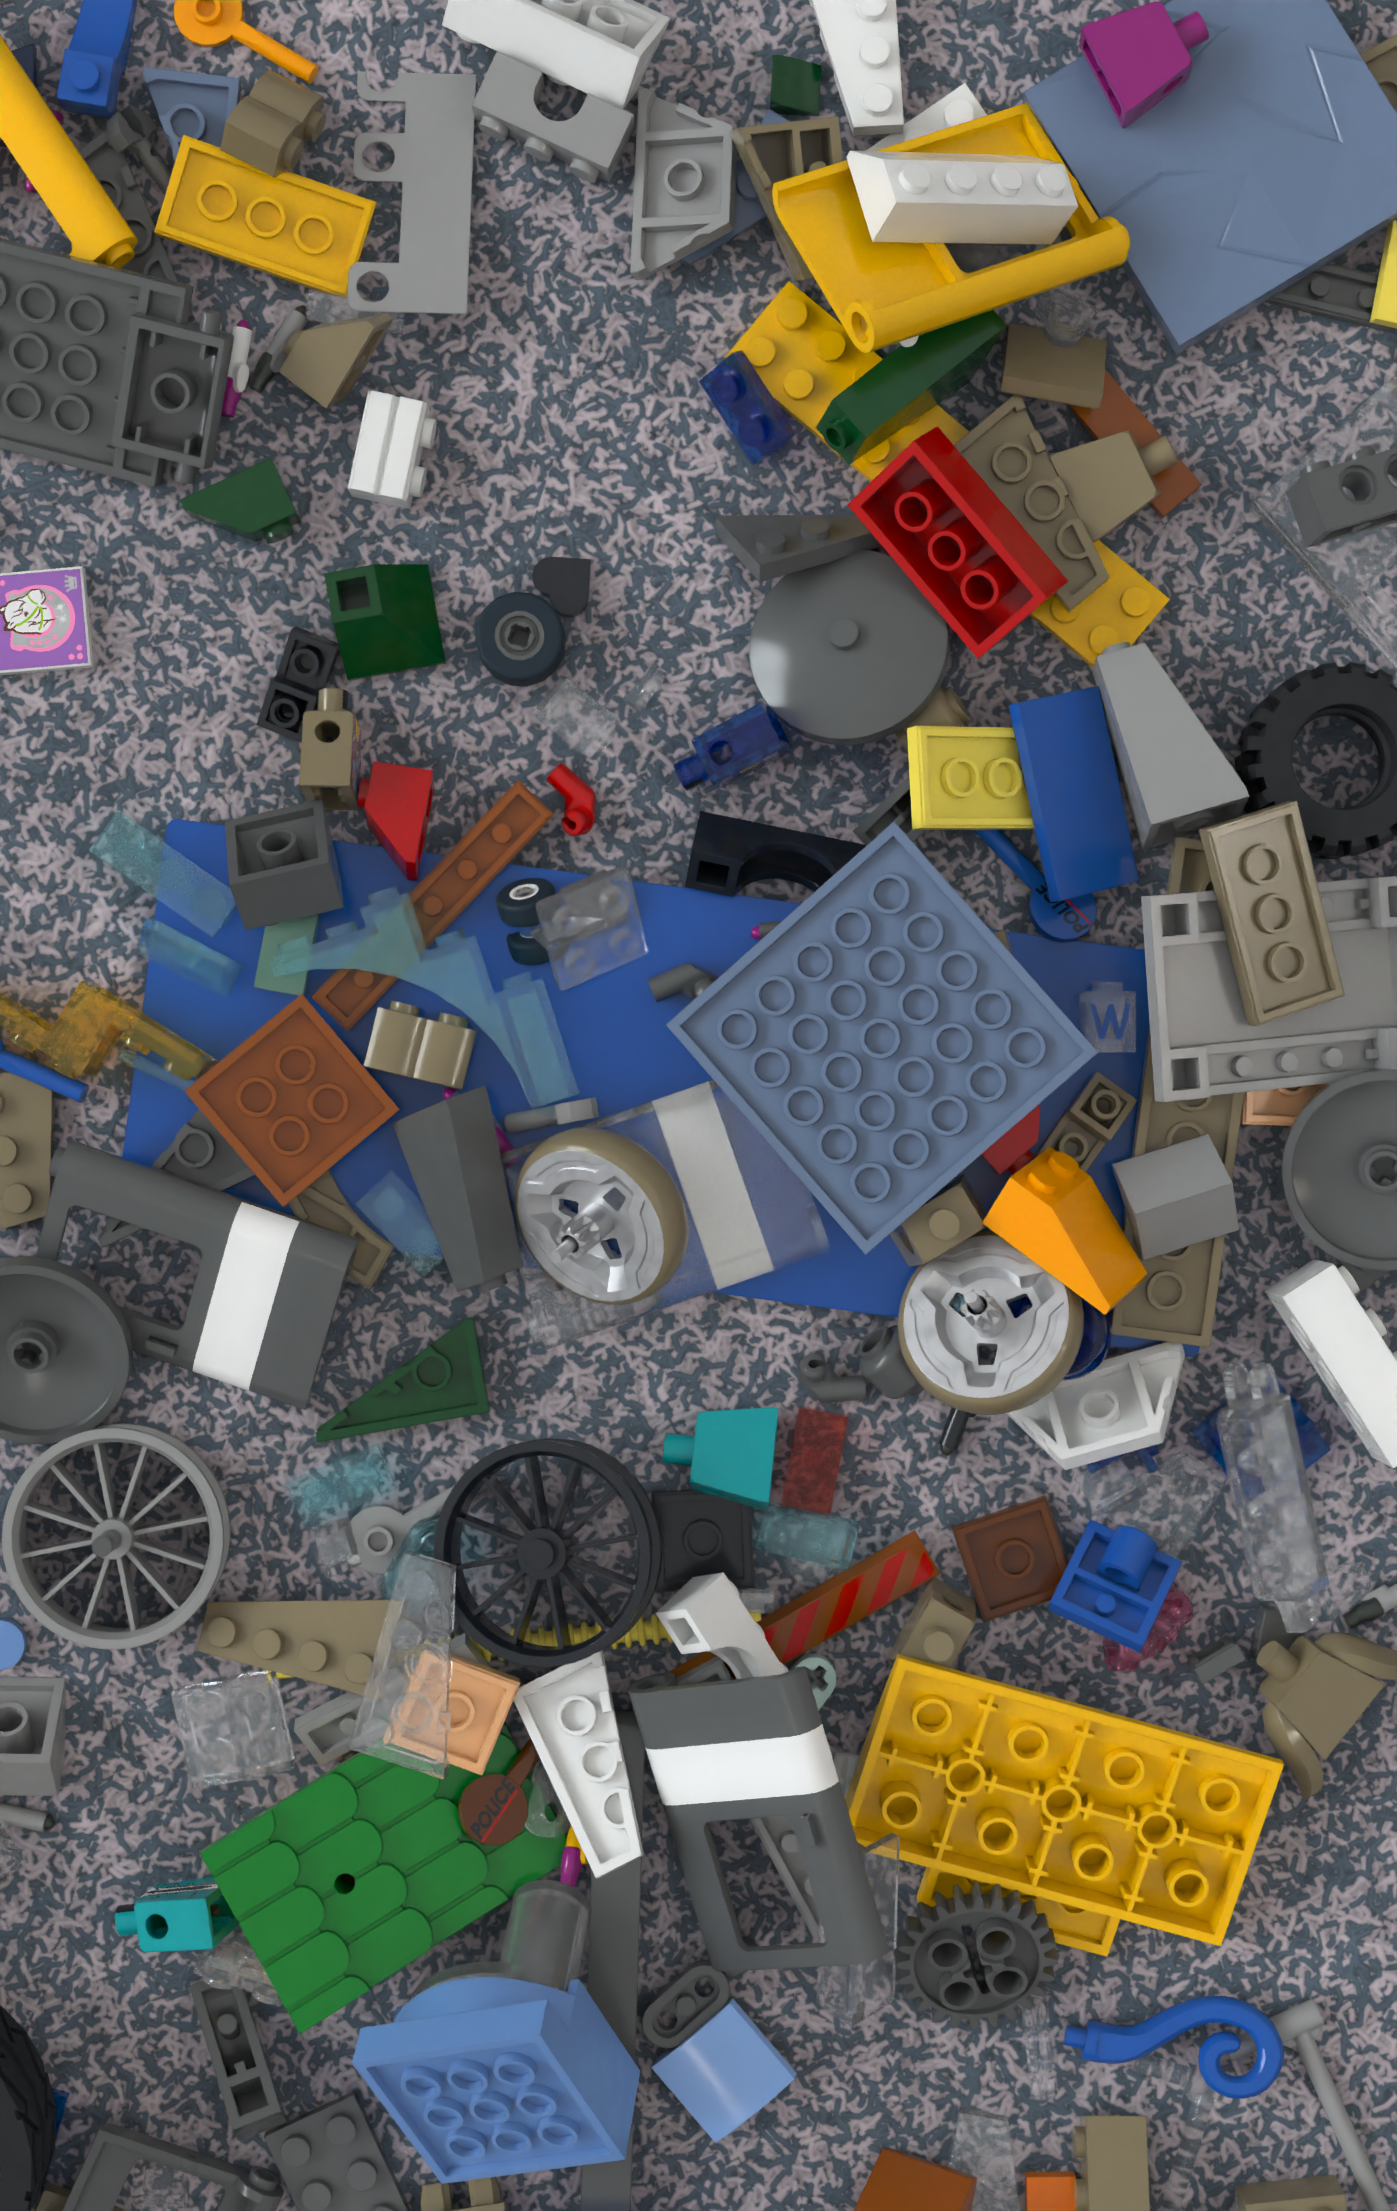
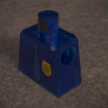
[673,703,794,791]

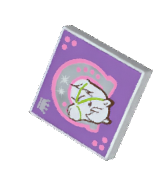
[0,566,94,676]

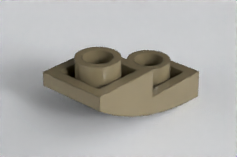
[1034,1071,1138,1172]

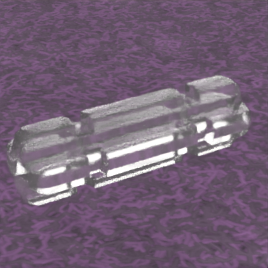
[1020,1998,1058,2100]

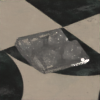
[171,1671,296,1788]

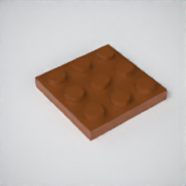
[185,994,400,1207]

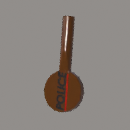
[458,1737,540,1846]

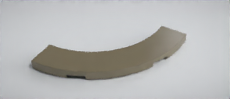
[289,1169,396,1290]

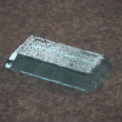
[753,1501,860,1571]

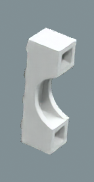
[656,1572,789,1679]

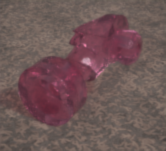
[1103,1587,1193,1672]

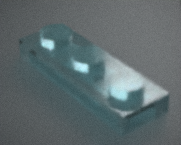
[89,810,237,938]

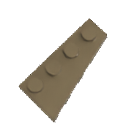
[954,394,1109,613]
[196,1600,410,1699]

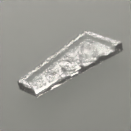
[348,1551,456,1780]

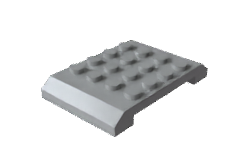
[1141,876,1397,1102]

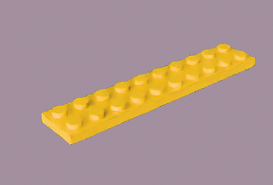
[725,281,1170,669]

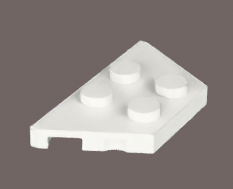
[1006,1342,1185,1470]

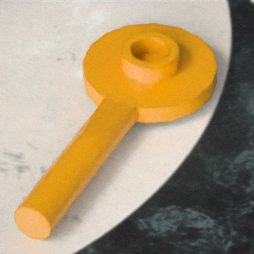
[174,0,319,84]

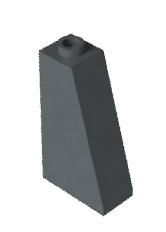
[392,1086,523,1294]

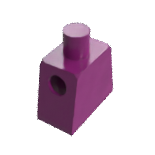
[1079,1,1209,128]

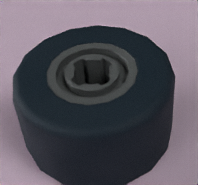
[475,592,566,687]

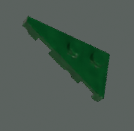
[316,1317,490,1443]

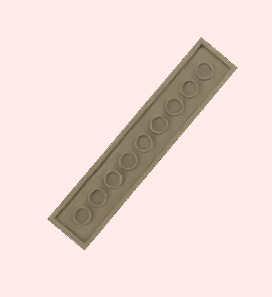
[1108,837,1244,1347]

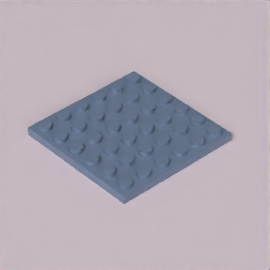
[666,822,1099,1255]

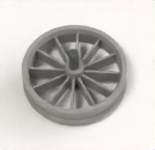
[2,1423,231,1649]

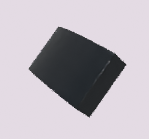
[256,626,340,743]

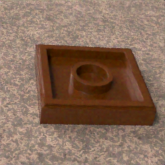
[951,1495,1069,1622]

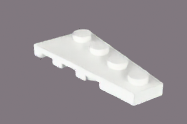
[809,0,904,136]
[513,1650,644,1878]

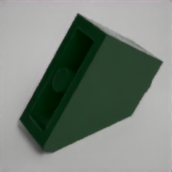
[180,458,301,544]

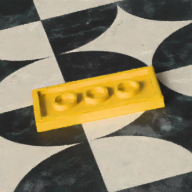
[154,135,376,300]

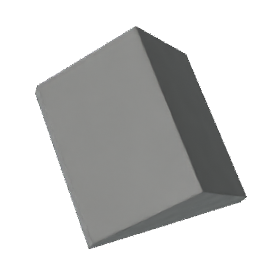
[1111,1134,1239,1260]

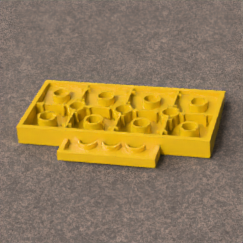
[845,1654,1284,1957]

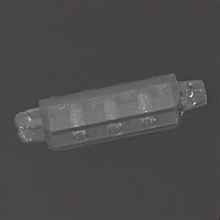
[1216,1363,1330,1634]

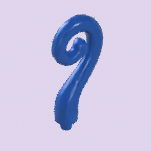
[1063,1996,1284,2099]

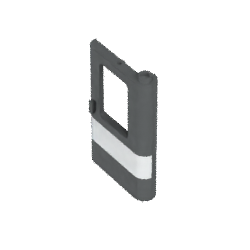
[36,1140,360,1410]
[628,1666,889,1976]

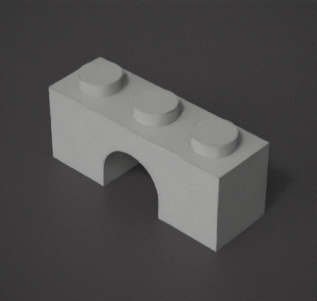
[472,51,634,183]

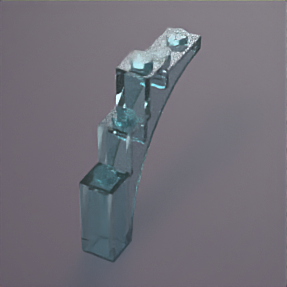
[269,886,580,1109]

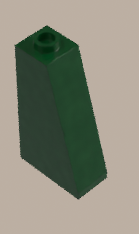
[816,310,1007,465]

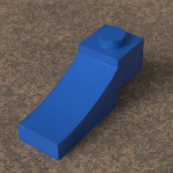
[57,0,138,119]

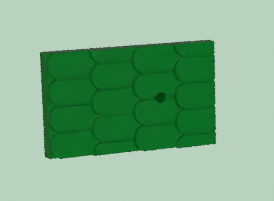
[200,1722,568,2034]

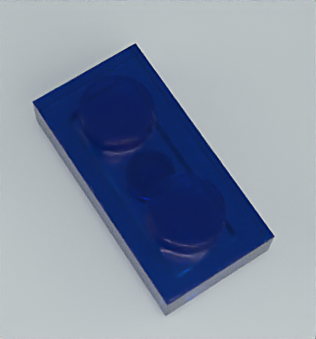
[699,350,796,465]

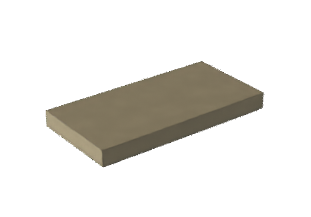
[1199,801,1345,1026]

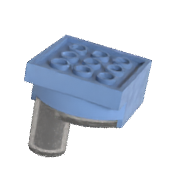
[352,1880,640,2184]

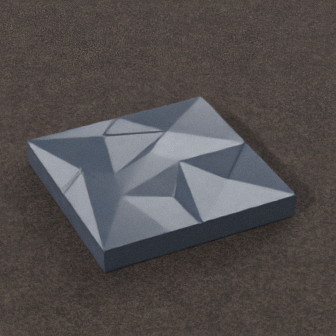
[1023,0,1397,355]

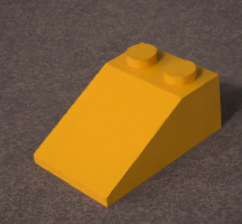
[982,1147,1147,1315]

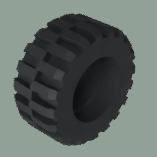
[1235,662,1397,859]

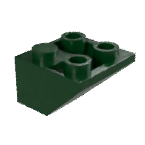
[324,564,446,681]

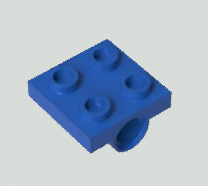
[1048,1519,1182,1653]

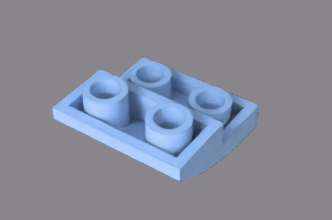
[651,1998,797,2143]

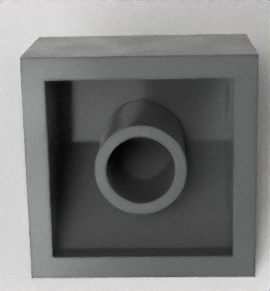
[225,799,344,930]

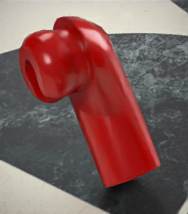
[546,763,596,837]

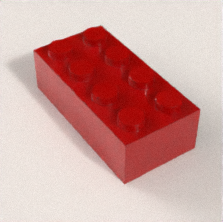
[847,426,1068,659]

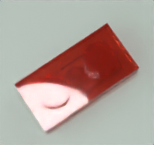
[781,1406,848,1515]

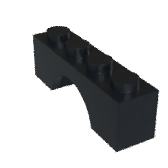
[685,811,867,897]

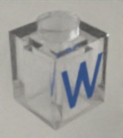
[1079,982,1136,1053]

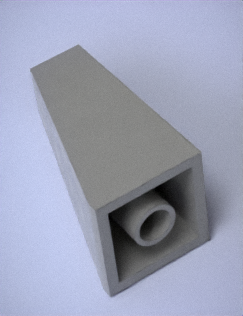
[1093,642,1249,850]

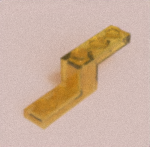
[0,981,219,1081]

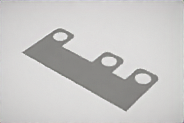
[347,71,476,314]

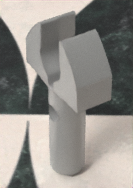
[504,1097,599,1134]

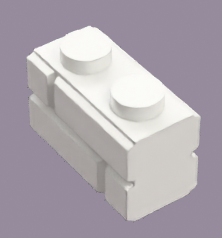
[348,390,437,509]

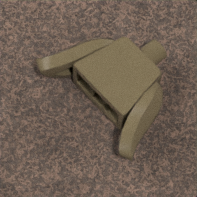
[1257,1632,1397,1800]

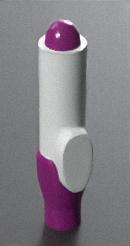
[221,320,253,418]

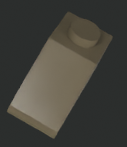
[279,313,394,408]

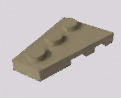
[0,1058,56,1230]

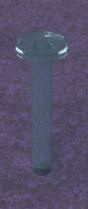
[117,1048,202,1104]

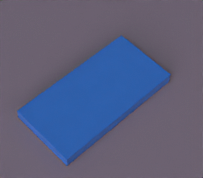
[1008,686,1139,902]

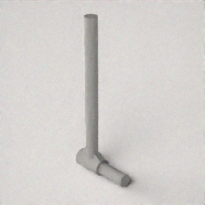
[1228,1999,1391,2211]

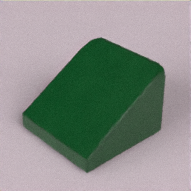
[770,55,821,116]

